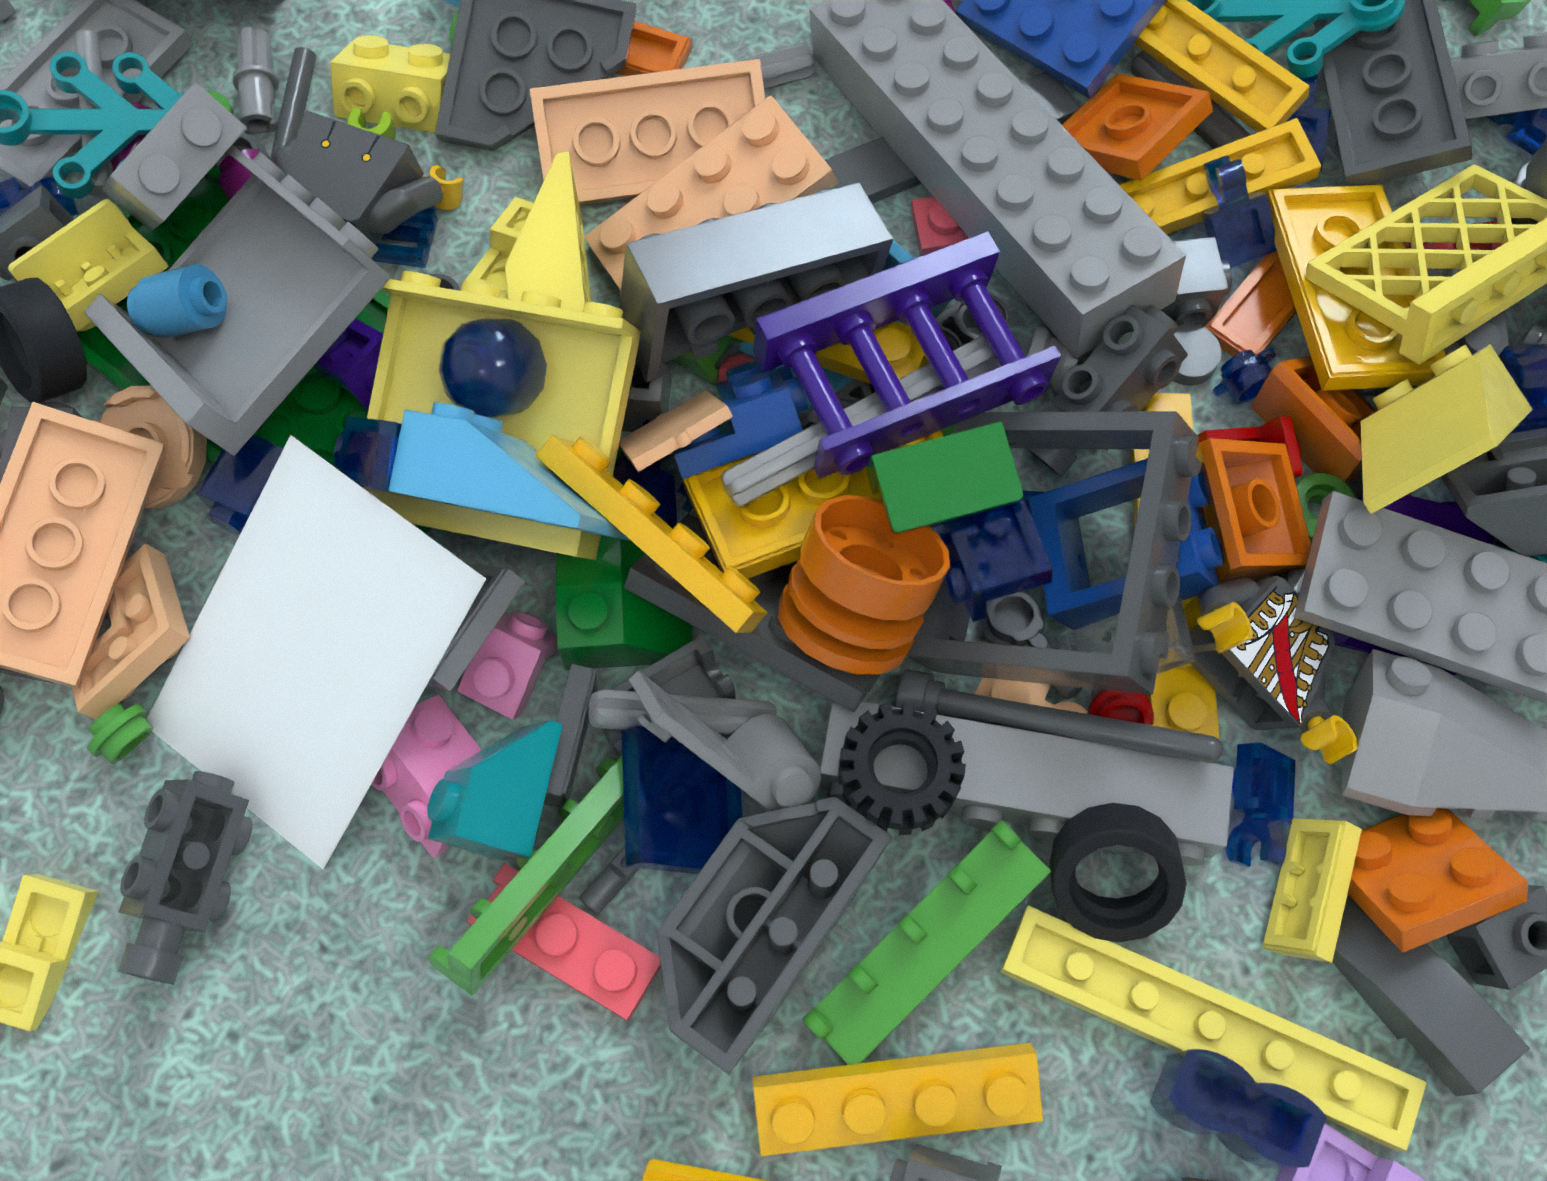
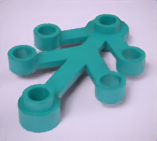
[1187,0,1406,78]
[0,51,185,199]

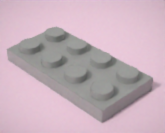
[0,0,193,193]
[1294,491,1547,704]

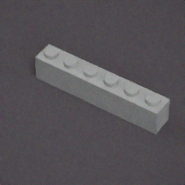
[819,701,1234,866]

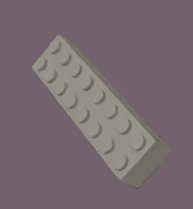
[809,0,1186,359]

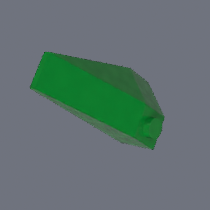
[556,437,692,671]

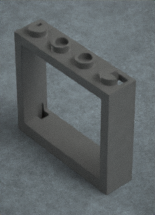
[907,411,1202,695]

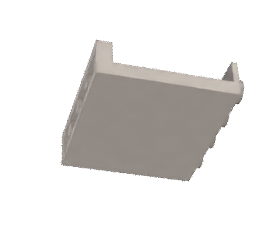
[84,145,391,456]

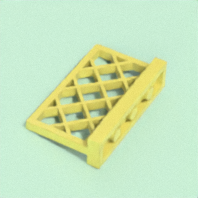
[1305,164,1547,365]

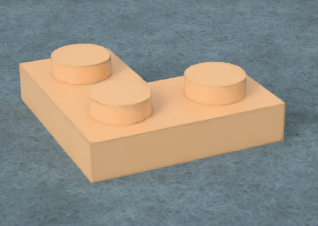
[72,543,190,719]

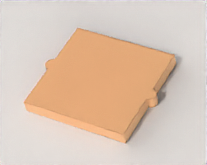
[619,390,733,472]

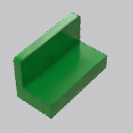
[866,421,1023,534]

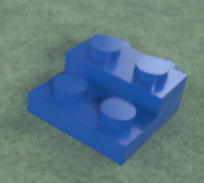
[673,361,809,479]

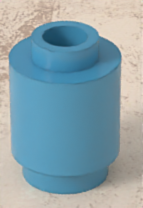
[127,264,227,338]

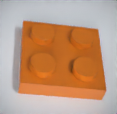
[1062,73,1213,181]
[1348,808,1528,953]

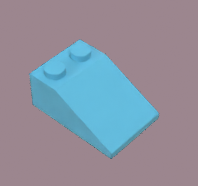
[388,402,629,541]

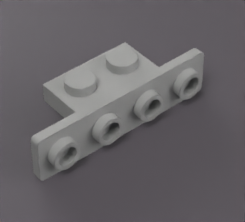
[1450,32,1547,119]

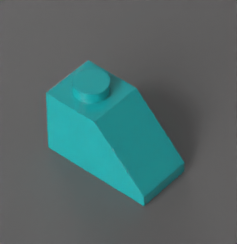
[427,720,563,860]

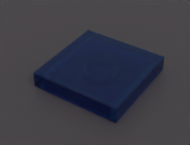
[621,725,743,874]

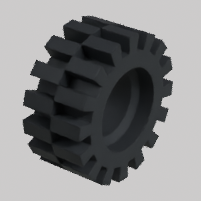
[838,701,966,836]

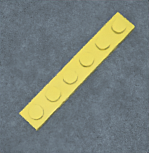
[1000,905,1427,1151]

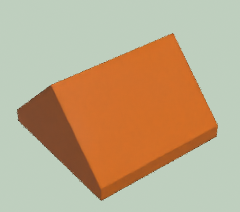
[1251,356,1376,484]
[1195,438,1311,583]

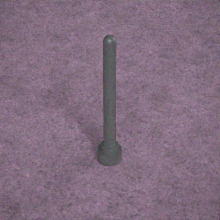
[896,669,1223,763]

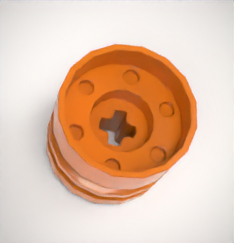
[778,495,950,675]

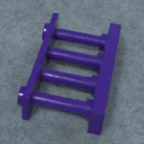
[753,231,1061,479]

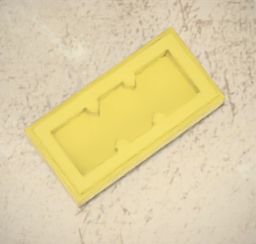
[1262,818,1362,963]

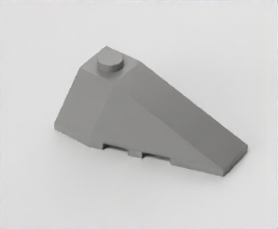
[1341,649,1547,821]

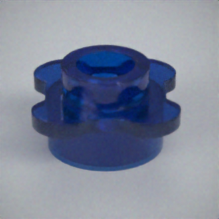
[1213,348,1277,404]

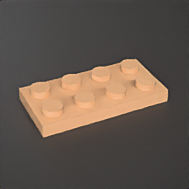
[530,59,765,206]
[584,95,839,290]
[0,402,165,689]

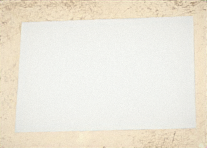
[146,435,486,869]

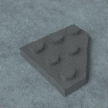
[435,0,637,151]

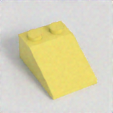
[500,152,591,312]
[1360,344,1533,514]

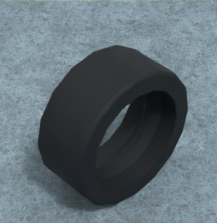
[0,277,87,403]
[1050,803,1187,942]

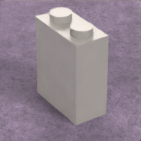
[102,81,247,231]

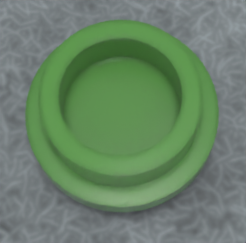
[87,704,154,764]

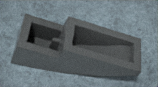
[1332,894,1530,1097]

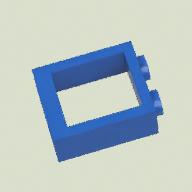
[1029,458,1223,630]

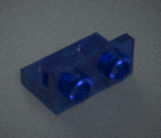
[930,497,1053,622]

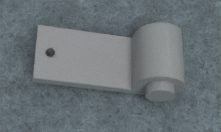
[629,670,821,811]

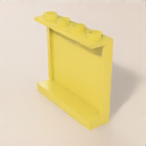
[354,271,641,560]

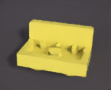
[330,35,450,133]
[8,199,169,331]

